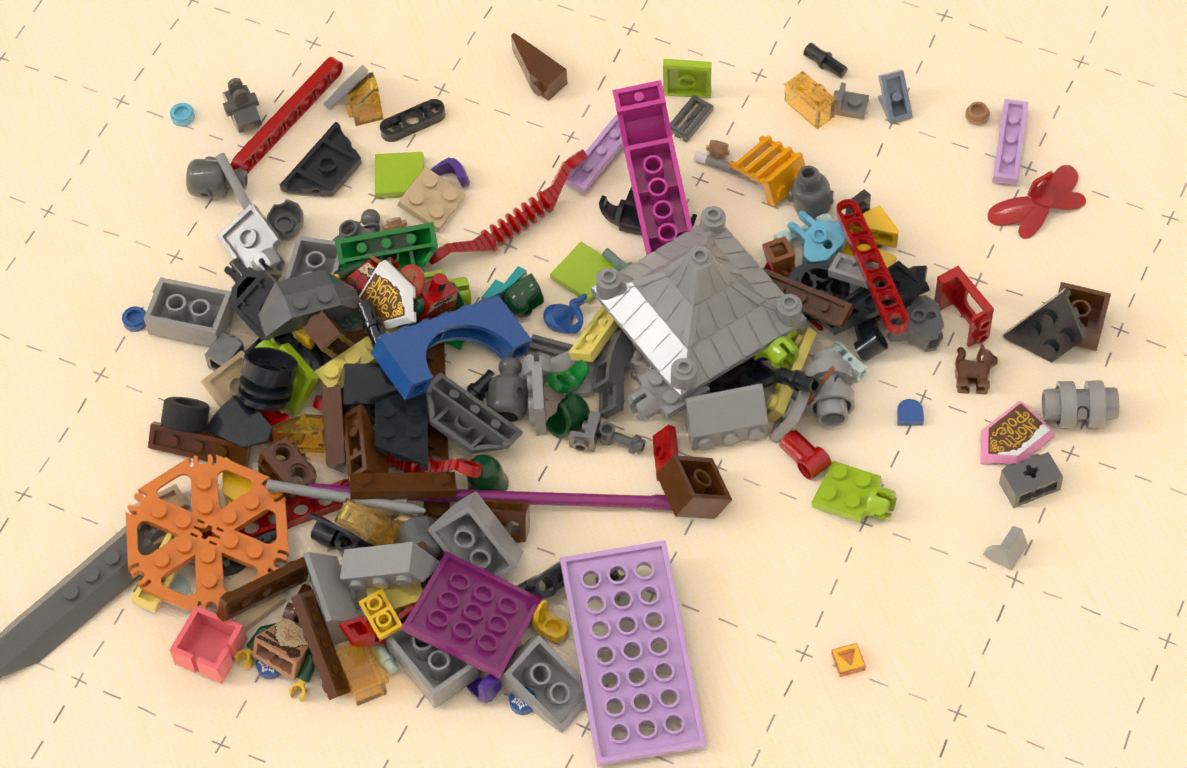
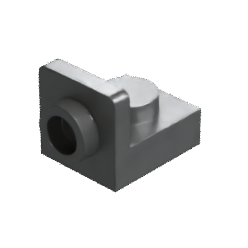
[832,82,869,120]
[568,411,601,452]

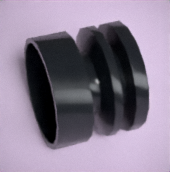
[237,347,298,411]

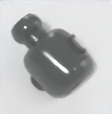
[186,156,248,198]
[789,165,834,220]
[486,357,528,422]

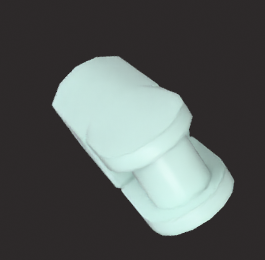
[825,340,869,382]

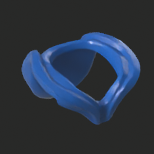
[543,293,587,334]

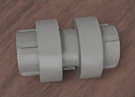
[805,350,855,427]
[1042,380,1119,428]

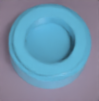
[170,103,195,127]

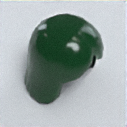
[504,273,544,318]
[546,393,590,438]
[466,454,509,491]

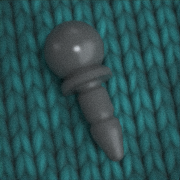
[361,209,380,233]

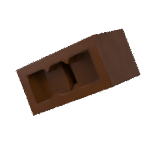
[303,311,355,359]
[257,437,317,503]
[483,499,530,543]

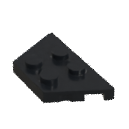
[279,121,362,197]
[1003,287,1087,363]
[375,393,428,470]

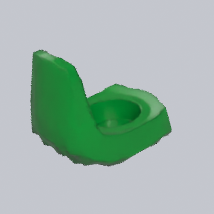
[546,360,589,393]

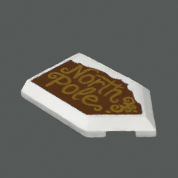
[359,260,416,330]

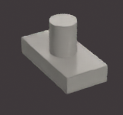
[828,252,881,292]

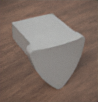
[983,526,1028,570]

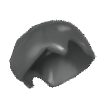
[266,199,304,239]

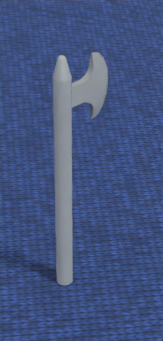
[266,479,426,514]

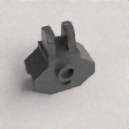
[222,78,262,133]
[884,295,944,352]

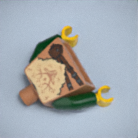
[235,618,316,702]

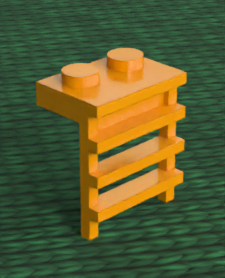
[728,135,805,207]

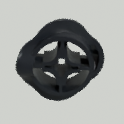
[788,263,850,322]

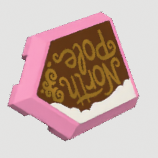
[980,401,1055,465]

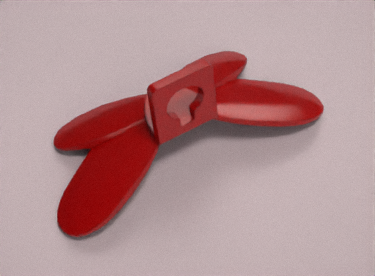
[987,165,1086,239]

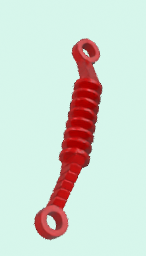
[429,149,588,266]
[312,395,483,478]

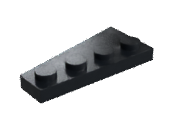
[819,260,930,335]

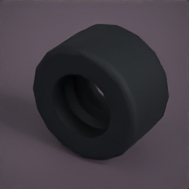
[161,397,210,433]

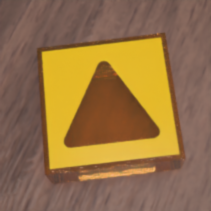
[831,643,866,677]

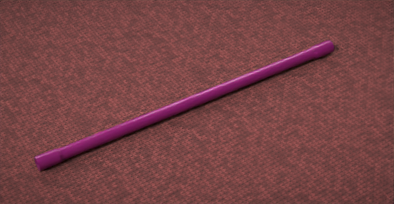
[308,483,672,511]

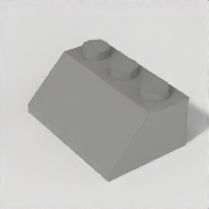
[685,383,768,451]
[427,491,523,577]
[340,542,440,591]
[303,552,363,645]

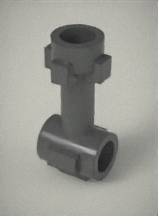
[597,422,646,454]

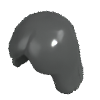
[396,515,441,559]

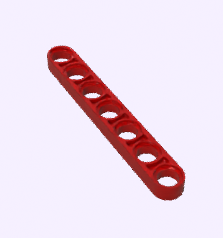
[231,56,343,174]
[836,199,909,335]
[202,478,353,539]

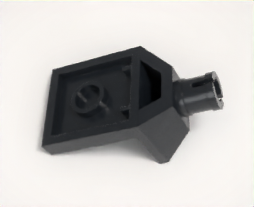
[224,258,282,342]

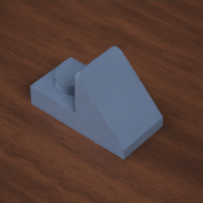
[878,69,913,123]

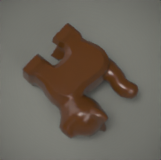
[955,344,998,395]

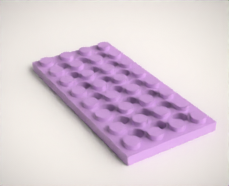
[560,540,706,767]

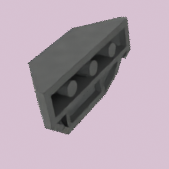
[258,269,361,339]
[426,372,523,454]

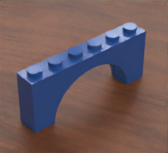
[371,295,532,400]

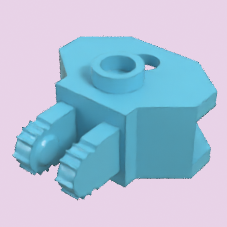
[787,211,844,265]

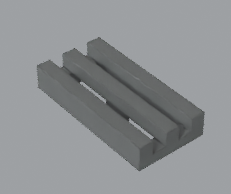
[670,95,714,143]
[525,334,573,362]

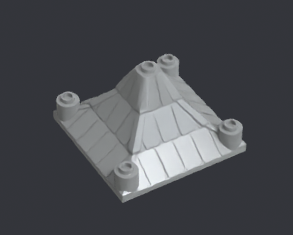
[591,206,806,401]

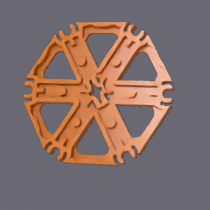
[125,454,290,613]

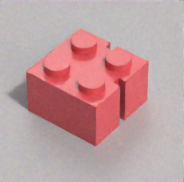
[170,606,248,684]

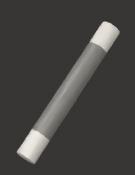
[694,151,757,181]

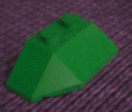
[335,222,438,272]

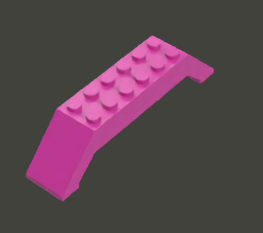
[612,80,692,255]

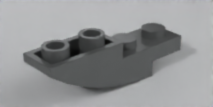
[591,328,633,419]

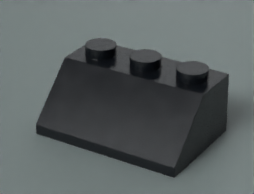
[336,363,399,419]

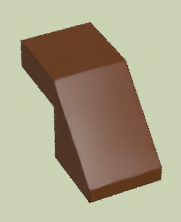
[762,236,796,277]

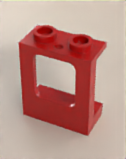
[934,266,994,348]

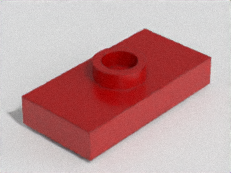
[652,424,678,481]

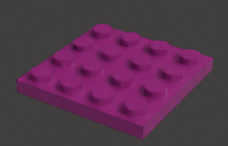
[402,551,542,679]

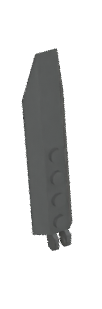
[0,523,165,678]

